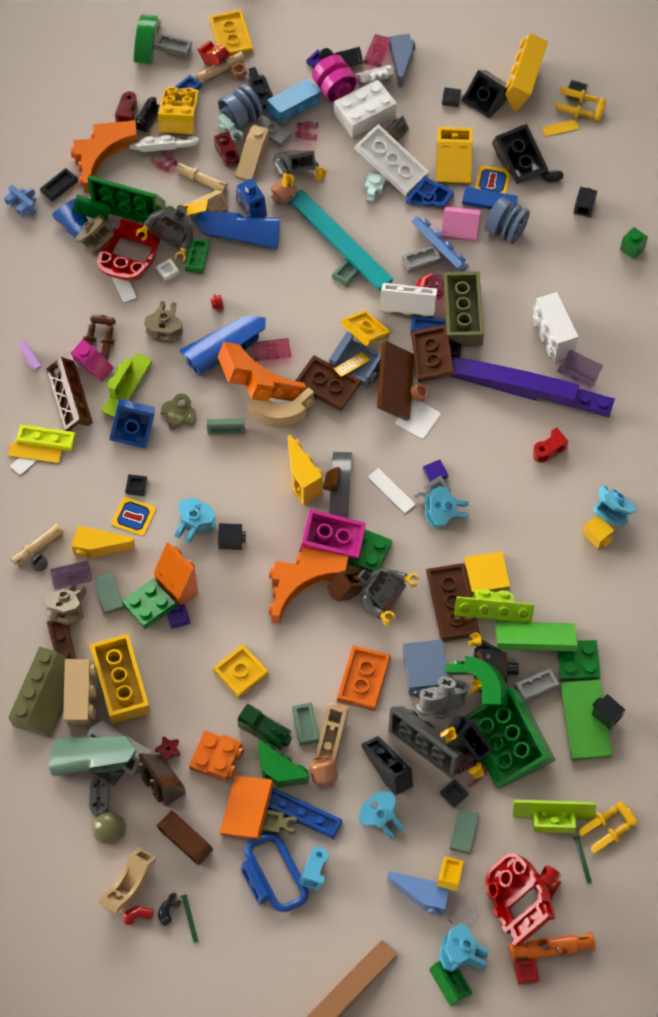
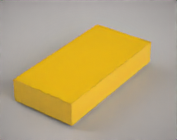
[437,856,464,891]

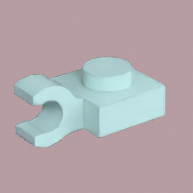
[218,114,243,145]
[364,172,386,203]

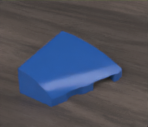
[405,176,454,207]
[52,198,88,238]

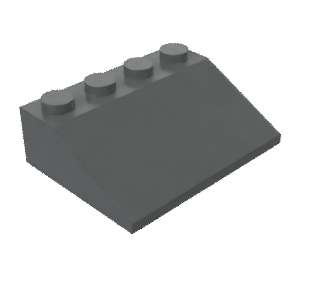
[388,706,468,779]

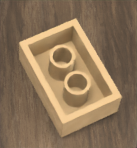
[63,659,97,725]

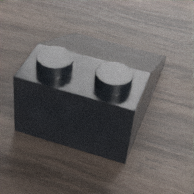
[492,124,549,184]

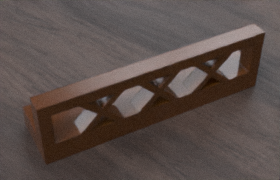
[46,357,93,431]

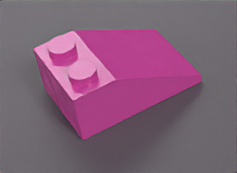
[299,509,366,559]

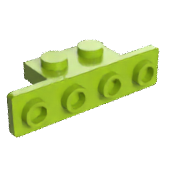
[101,353,152,418]
[454,589,534,622]
[512,800,596,834]

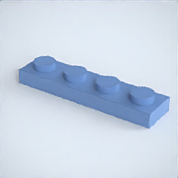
[411,216,469,271]

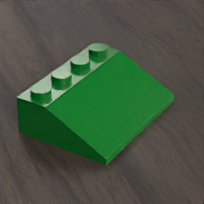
[87,175,166,224]
[465,688,556,789]

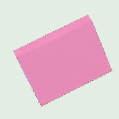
[441,206,481,242]

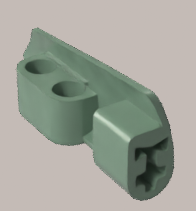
[49,737,137,776]

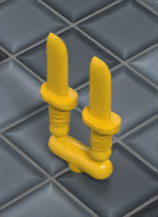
[555,87,606,121]
[579,801,638,854]

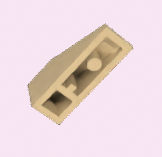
[235,124,269,181]
[315,702,350,761]

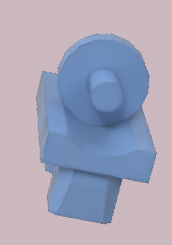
[4,184,36,217]

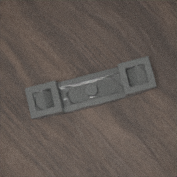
[329,452,352,518]

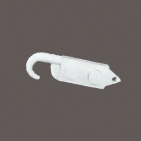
[129,135,200,152]

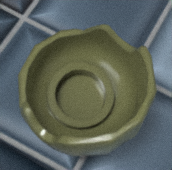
[92,812,126,844]

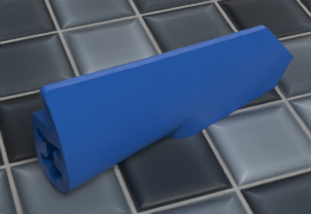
[193,212,280,249]
[180,315,266,376]

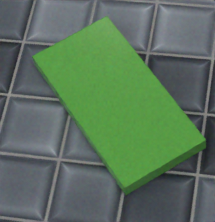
[496,621,578,652]
[560,679,612,761]

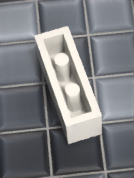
[380,283,437,317]

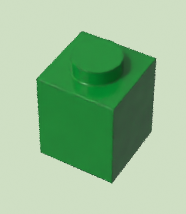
[620,227,648,260]

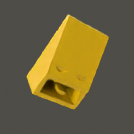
[158,87,199,134]
[436,127,473,184]
[288,434,323,505]

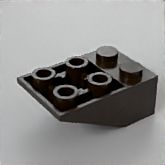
[138,753,186,807]

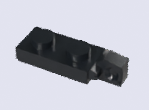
[248,67,273,110]

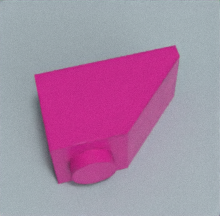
[71,339,114,382]

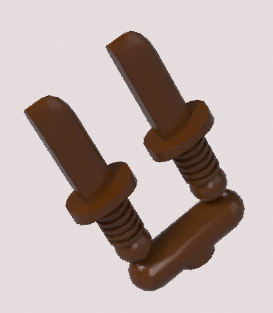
[83,315,116,360]

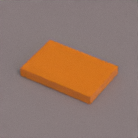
[337,645,391,711]
[219,775,274,840]

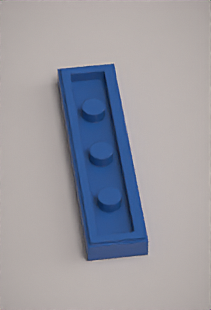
[268,787,343,840]

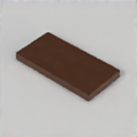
[377,341,414,421]
[426,563,480,642]

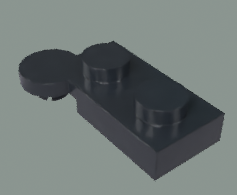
[319,46,364,67]

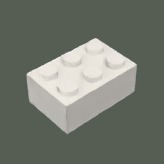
[334,80,397,138]
[532,292,579,362]

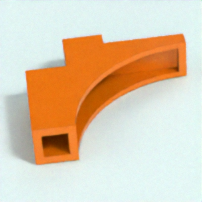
[71,121,138,193]
[218,342,306,402]
[268,548,349,624]

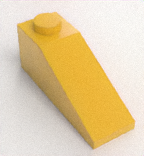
[72,526,136,558]

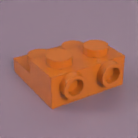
[189,730,244,783]

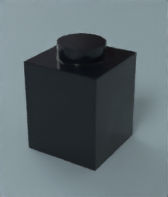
[573,186,597,218]
[218,523,246,550]
[592,694,626,730]

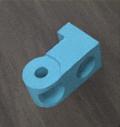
[299,847,328,891]

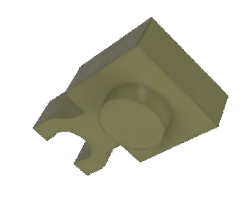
[261,810,298,835]

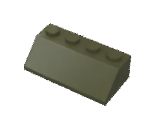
[443,272,484,346]
[8,646,68,738]

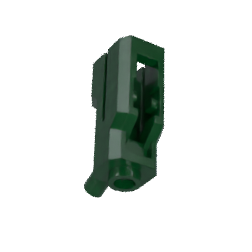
[237,704,293,750]

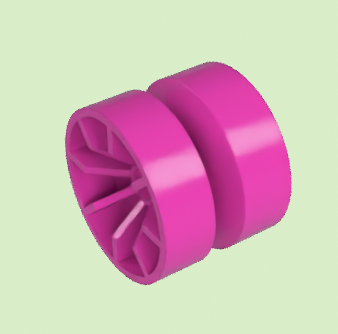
[312,55,358,102]

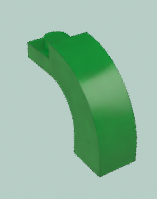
[133,14,161,64]
[445,656,508,707]

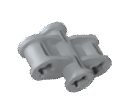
[416,677,469,719]

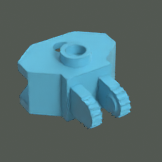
[425,486,469,527]
[594,486,637,526]
[175,498,216,543]
[359,791,405,839]
[439,924,489,972]

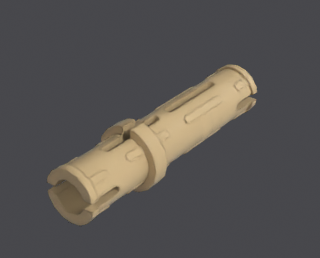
[196,51,246,83]
[176,163,228,194]
[10,524,63,568]

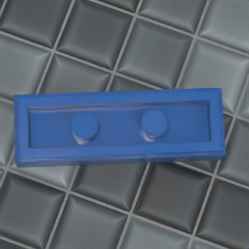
[462,186,518,209]

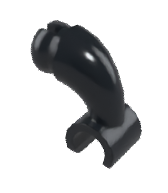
[158,893,181,926]

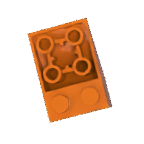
[153,542,198,605]

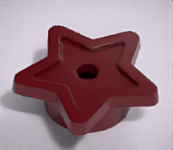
[155,736,180,761]

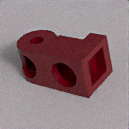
[115,91,138,122]
[214,131,240,167]

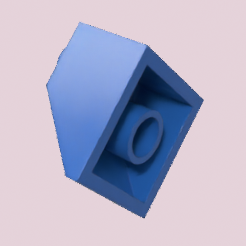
[109,399,155,449]

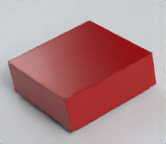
[514,959,539,985]

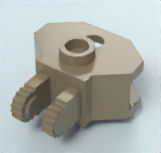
[75,215,114,253]
[144,301,183,342]
[43,583,87,625]

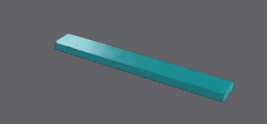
[289,190,393,291]

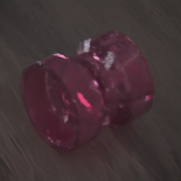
[428,274,444,299]

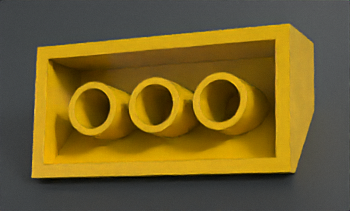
[505,33,548,112]

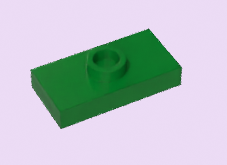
[72,194,111,221]
[185,238,210,274]

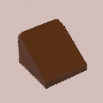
[323,467,341,492]

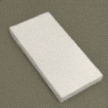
[354,124,429,196]

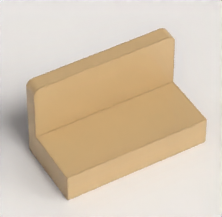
[188,190,229,218]

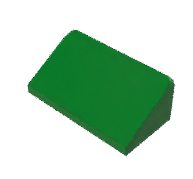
[429,961,473,1006]

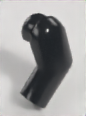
[541,170,564,182]

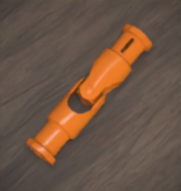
[508,932,596,962]

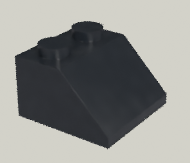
[462,70,507,118]

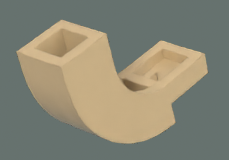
[248,387,314,427]
[98,847,157,913]

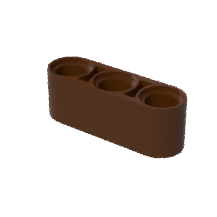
[156,811,213,865]

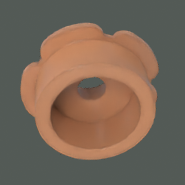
[230,63,247,79]
[410,384,428,401]

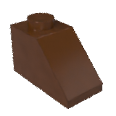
[326,569,364,602]

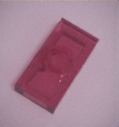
[364,34,389,67]
[252,338,291,361]

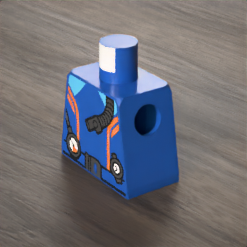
[236,179,267,217]

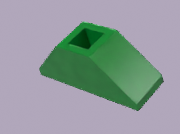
[257,741,310,788]

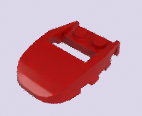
[97,219,160,281]
[485,853,555,946]

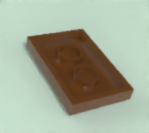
[411,324,455,383]
[295,355,361,411]

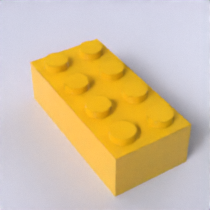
[90,634,151,725]

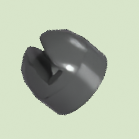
[31,554,48,571]

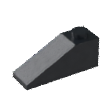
[361,736,413,795]

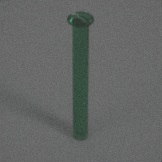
[573,836,592,884]
[180,894,198,943]

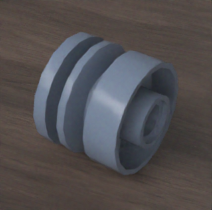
[218,84,263,130]
[485,197,530,244]

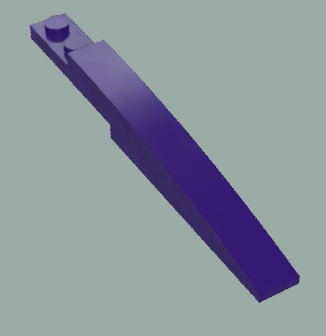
[449,357,615,418]

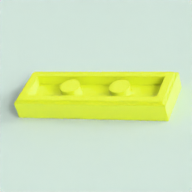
[16,425,76,452]

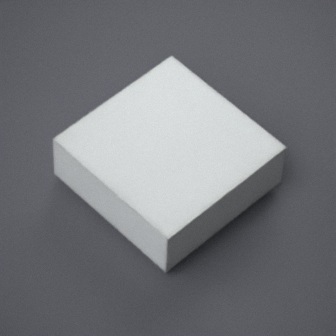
[155,259,180,283]

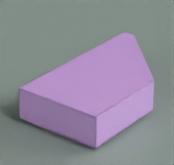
[19,341,41,370]

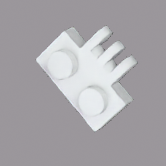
[356,65,394,84]

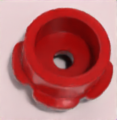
[211,294,224,312]

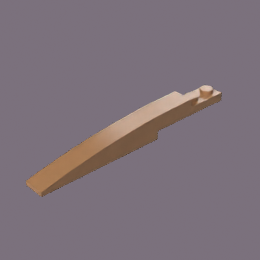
[307,940,397,1017]

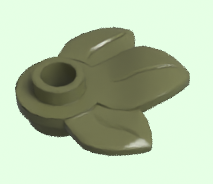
[160,394,196,429]

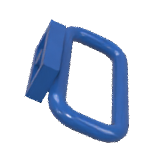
[240,833,309,912]

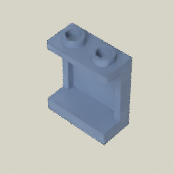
[329,332,381,387]
[402,639,448,696]

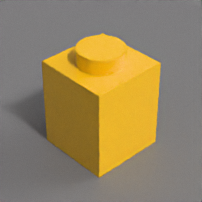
[582,515,614,549]

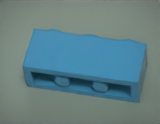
[266,79,321,125]

